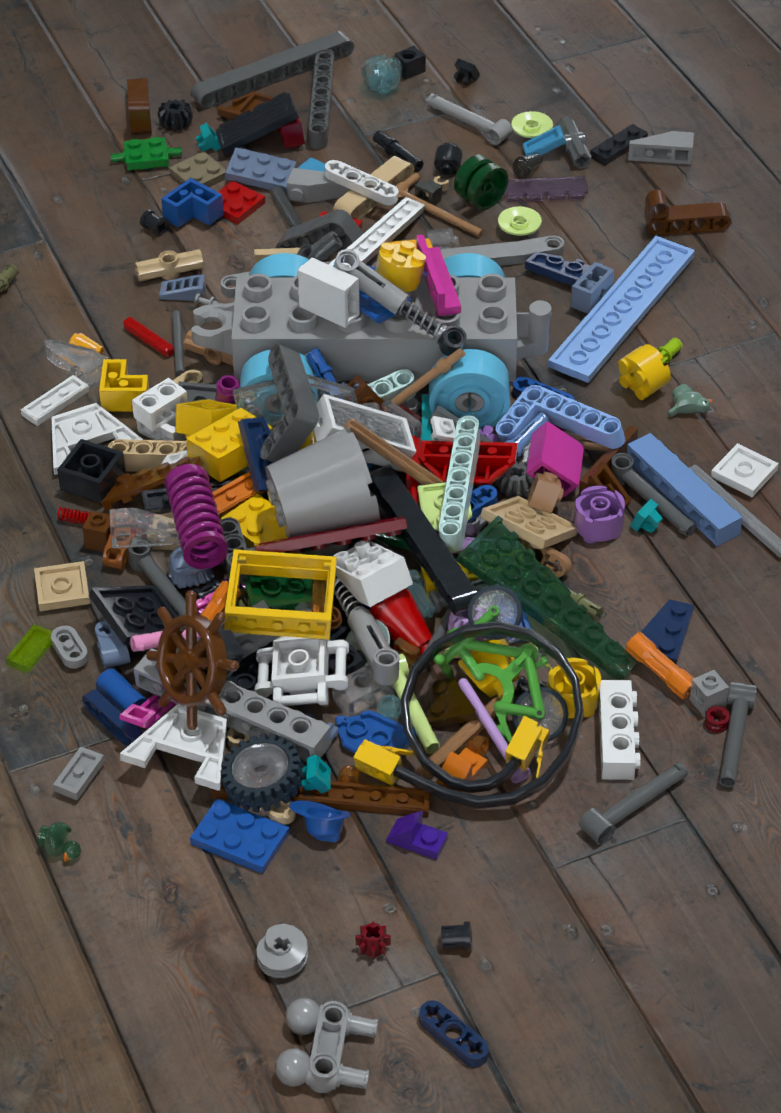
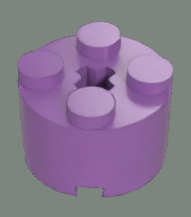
[574,486,625,543]

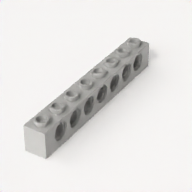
[134,648,332,762]

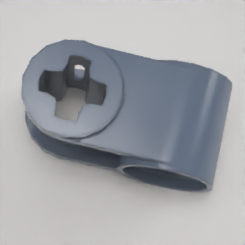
[95,620,130,669]

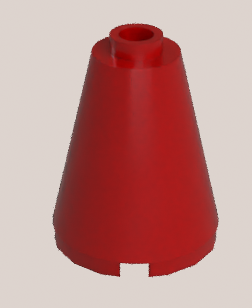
[369,588,432,657]

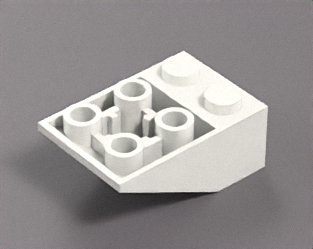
[333,540,413,607]

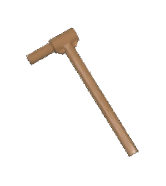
[395,173,484,238]

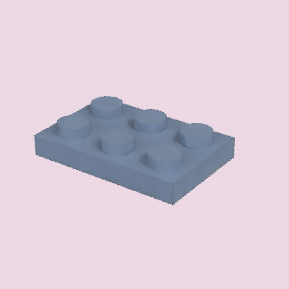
[225,148,297,193]

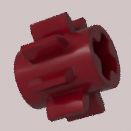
[355,921,391,959]

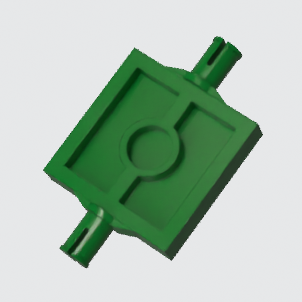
[110,137,182,170]

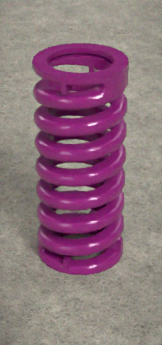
[165,464,228,569]

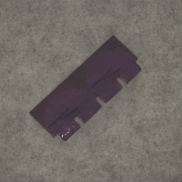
[503,176,588,202]

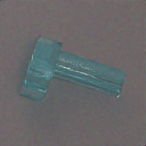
[406,570,437,618]

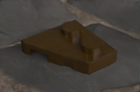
[427,677,479,728]

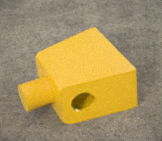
[458,634,520,700]

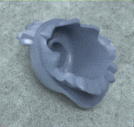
[169,546,214,589]

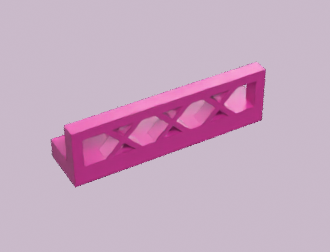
[416,234,461,316]

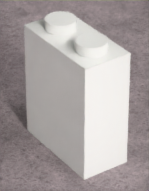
[297,258,360,328]

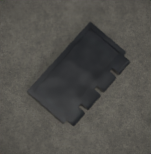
[216,92,299,155]

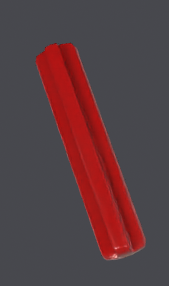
[123,317,174,357]

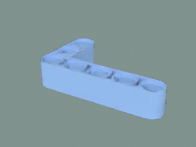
[496,385,625,449]

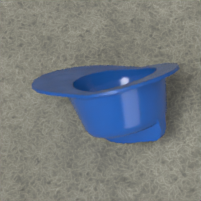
[289,801,351,842]

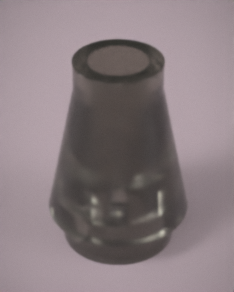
[512,153,542,177]

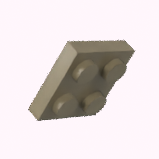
[169,151,226,187]

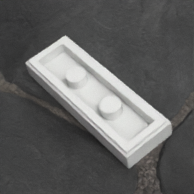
[21,375,89,426]

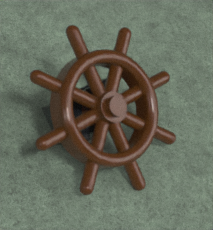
[146,591,245,730]

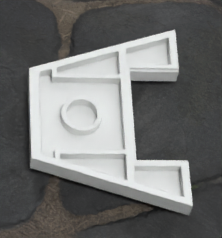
[52,403,143,475]
[120,704,227,791]

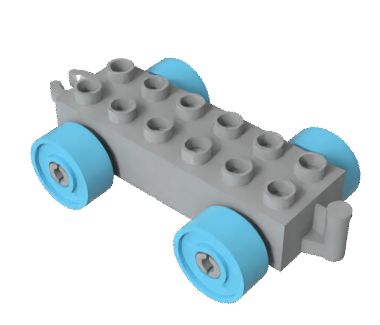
[191,253,552,431]

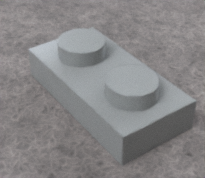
[53,746,105,800]

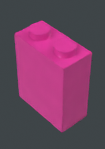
[526,421,584,498]

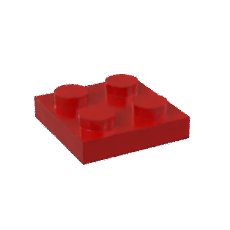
[218,181,266,224]

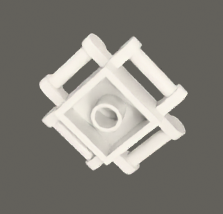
[254,636,349,706]

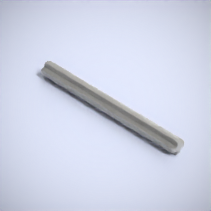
[689,465,781,558]

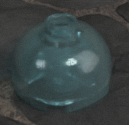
[361,55,402,94]

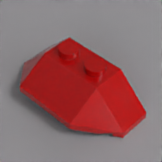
[418,440,518,486]

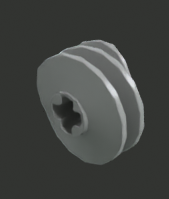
[256,924,308,978]

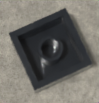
[57,439,126,503]

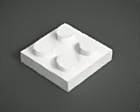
[711,443,779,497]

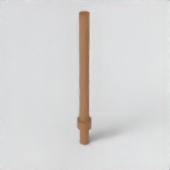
[381,348,466,413]

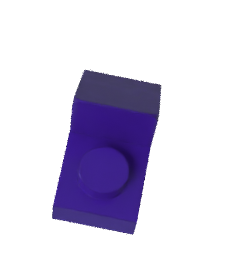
[386,811,448,860]

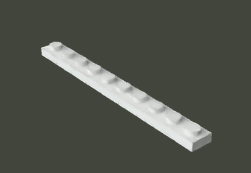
[328,197,425,267]

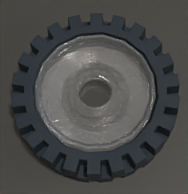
[220,734,304,812]

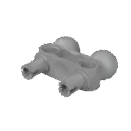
[275,998,378,1093]

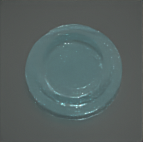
[377,695,402,720]

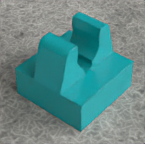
[195,122,221,152]
[630,499,663,533]
[302,754,331,794]

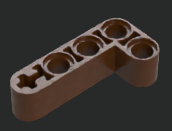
[127,78,152,134]
[644,190,732,236]

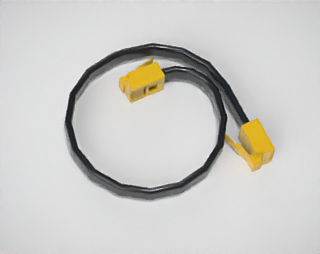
[353,621,584,809]

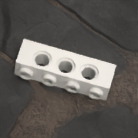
[598,680,640,780]

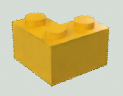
[99,359,149,412]

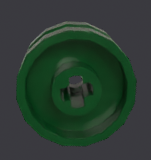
[454,154,508,210]

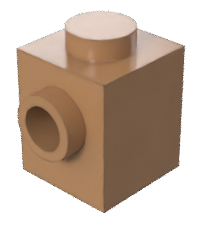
[527,472,564,513]

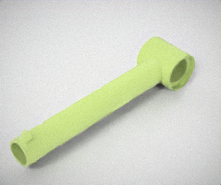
[392,654,440,754]

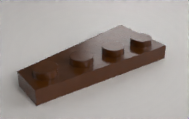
[101,456,203,510]

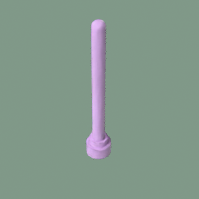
[458,678,531,783]

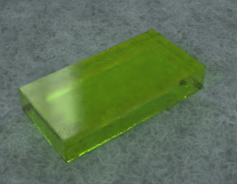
[6,624,52,673]

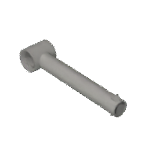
[427,94,513,145]

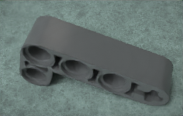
[276,209,363,251]

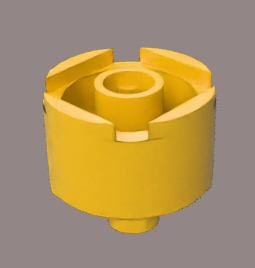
[375,241,426,292]
[618,344,671,400]
[547,658,601,718]

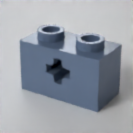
[571,262,614,314]

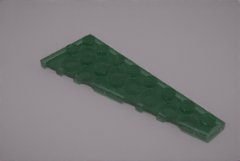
[456,515,637,680]

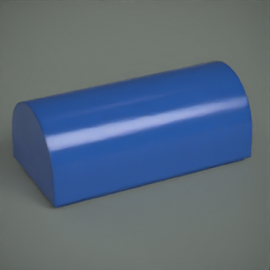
[96,669,147,713]

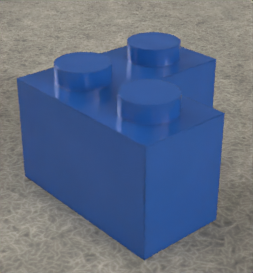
[161,178,224,227]

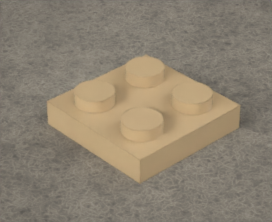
[34,561,90,611]

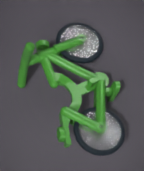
[434,585,569,743]

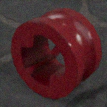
[705,706,730,733]

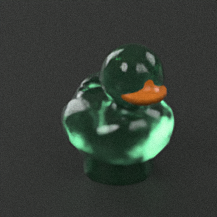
[37,822,82,862]

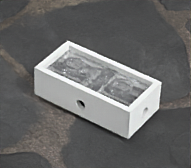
[313,394,416,472]

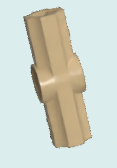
[135,249,204,281]

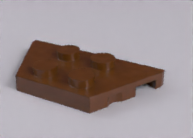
[217,91,280,133]

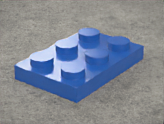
[190,798,289,874]

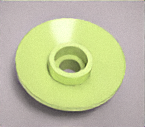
[511,111,553,138]
[498,206,541,236]

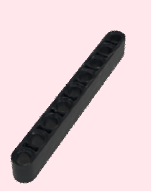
[368,465,480,615]

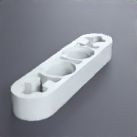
[325,160,398,205]

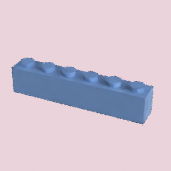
[627,433,742,546]

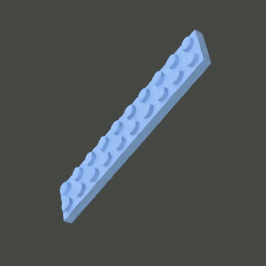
[548,236,695,383]

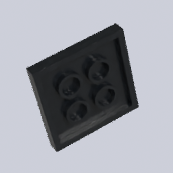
[88,585,178,645]

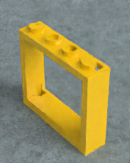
[224,549,337,640]

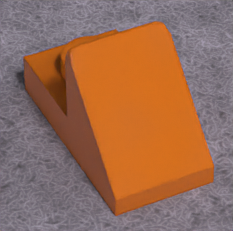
[435,747,488,792]

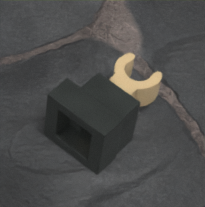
[415,176,449,206]

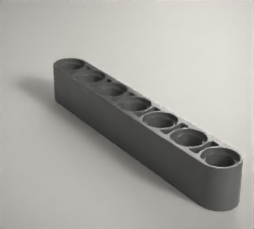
[309,49,334,149]

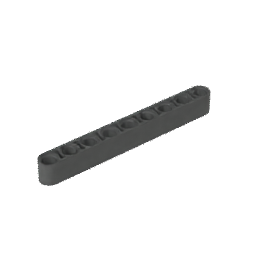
[190,31,354,109]

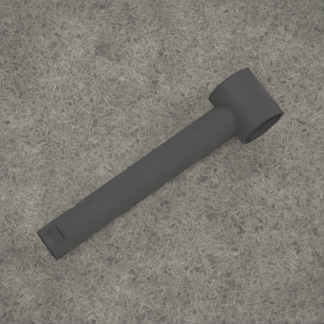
[610,453,696,536]
[128,538,199,616]
[719,681,757,787]
[579,762,688,845]

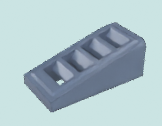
[159,275,206,301]

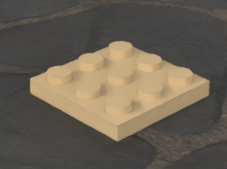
[480,496,578,549]

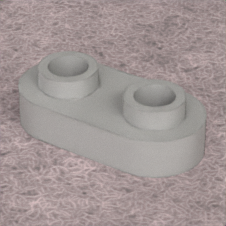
[51,626,88,668]

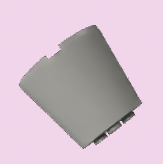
[266,427,380,538]

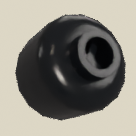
[434,142,463,175]

